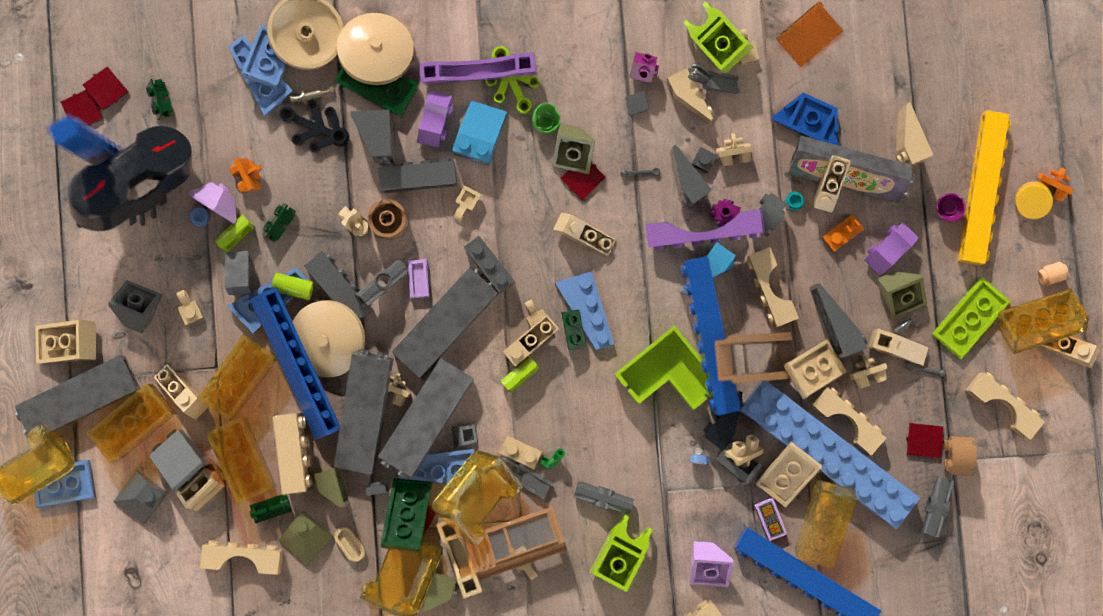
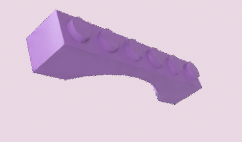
[420,52,538,85]
[646,209,765,250]

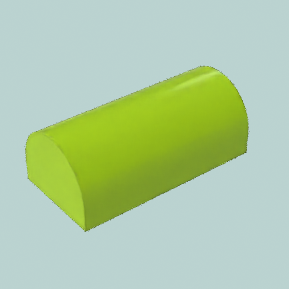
[214,214,255,252]
[271,272,315,301]
[501,356,539,393]

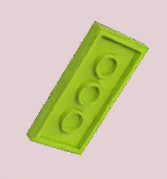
[931,277,1011,359]

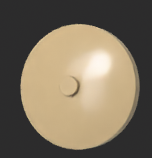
[267,0,343,70]
[337,13,414,85]
[293,300,365,377]

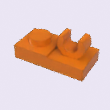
[822,214,864,253]

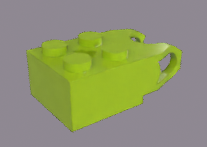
[683,1,754,73]
[589,515,653,592]

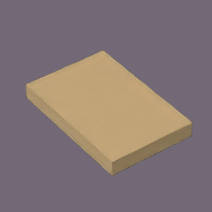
[783,339,847,399]
[755,442,822,508]

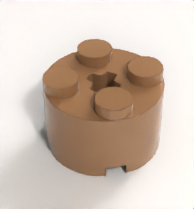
[368,199,408,240]
[943,436,977,476]

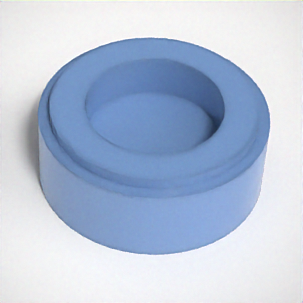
[190,207,210,227]
[690,455,710,465]

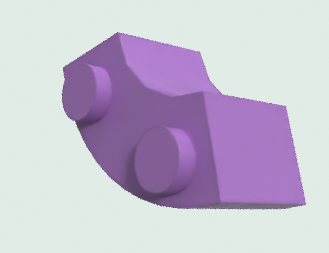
[417,90,454,148]
[864,222,919,276]

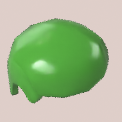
[532,103,561,135]

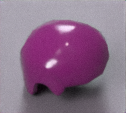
[936,193,966,222]

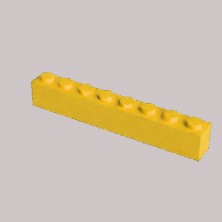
[957,110,1011,266]

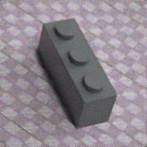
[464,236,515,294]

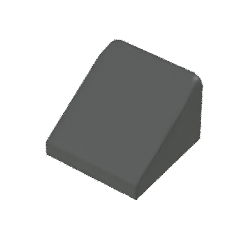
[625,91,649,116]
[452,424,478,447]

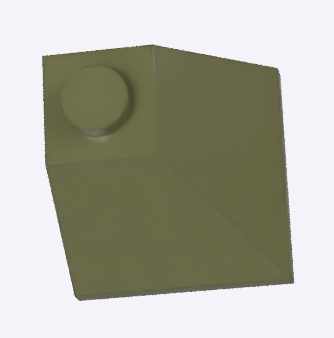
[552,123,595,174]
[878,271,927,319]
[313,468,349,507]
[279,511,333,566]

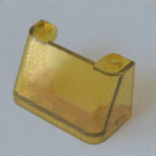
[0,424,75,504]
[432,451,523,546]
[360,538,443,616]

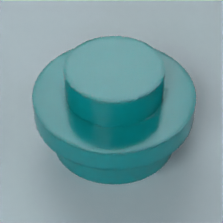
[785,191,804,211]

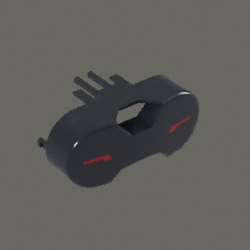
[67,126,192,232]

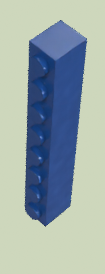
[47,115,123,165]
[680,256,741,415]
[250,287,340,440]
[734,526,881,616]

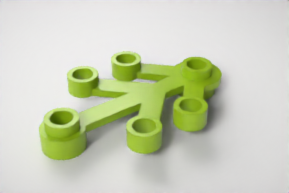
[486,46,539,114]

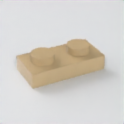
[499,436,542,469]

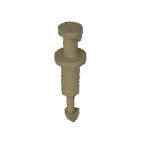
[290,87,335,105]

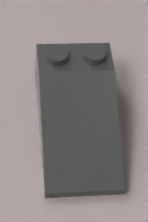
[809,283,867,358]

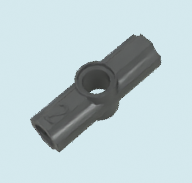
[355,260,409,308]
[921,477,954,537]
[574,481,634,514]

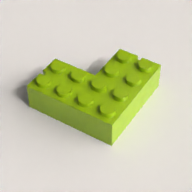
[614,325,711,410]

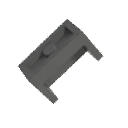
[225,251,252,295]
[714,442,761,484]

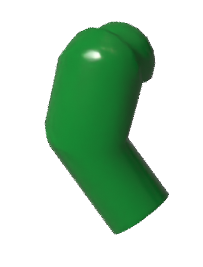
[540,449,565,470]

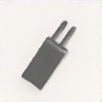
[688,64,739,94]
[497,456,553,500]

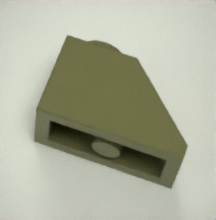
[422,572,459,612]

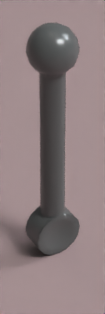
[620,168,660,177]
[906,363,946,377]

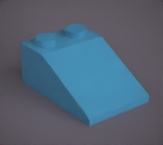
[452,100,507,166]
[680,242,736,295]

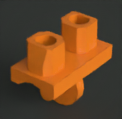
[229,158,263,193]
[1037,167,1074,202]

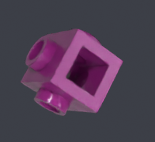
[629,52,660,83]
[710,199,741,227]

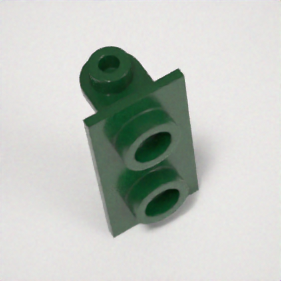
[146,79,173,120]
[262,203,296,243]
[561,309,586,350]
[249,494,292,524]

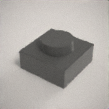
[692,147,717,173]
[365,481,388,496]

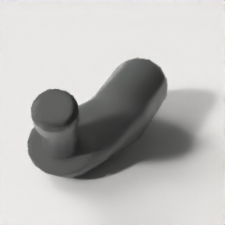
[893,318,919,335]

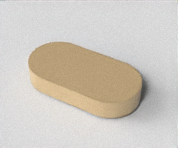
[334,526,366,562]

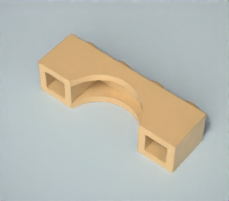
[745,247,799,328]
[965,372,1045,440]
[809,387,886,456]
[436,516,483,598]
[200,540,283,575]

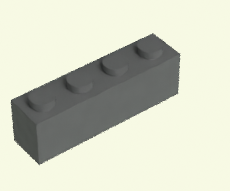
[378,158,457,193]
[304,251,373,321]

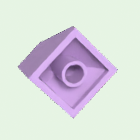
[188,182,237,224]
[690,541,733,587]

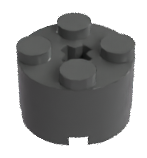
[754,193,790,237]

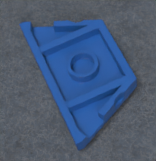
[770,92,839,146]

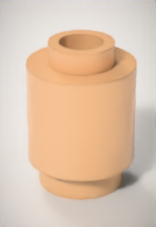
[1037,262,1069,285]

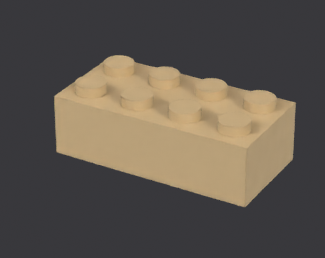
[273,413,314,495]

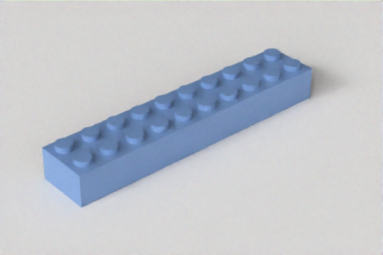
[740,381,920,529]

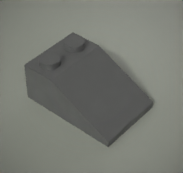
[670,144,712,209]

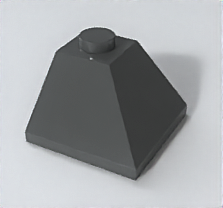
[108,280,162,333]
[114,470,168,524]

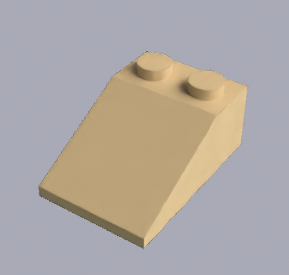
[896,102,933,166]
[35,320,96,364]

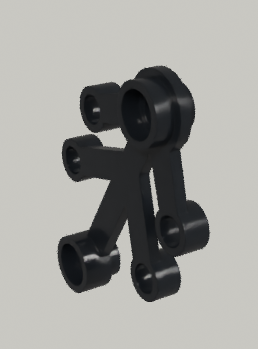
[279,99,350,154]

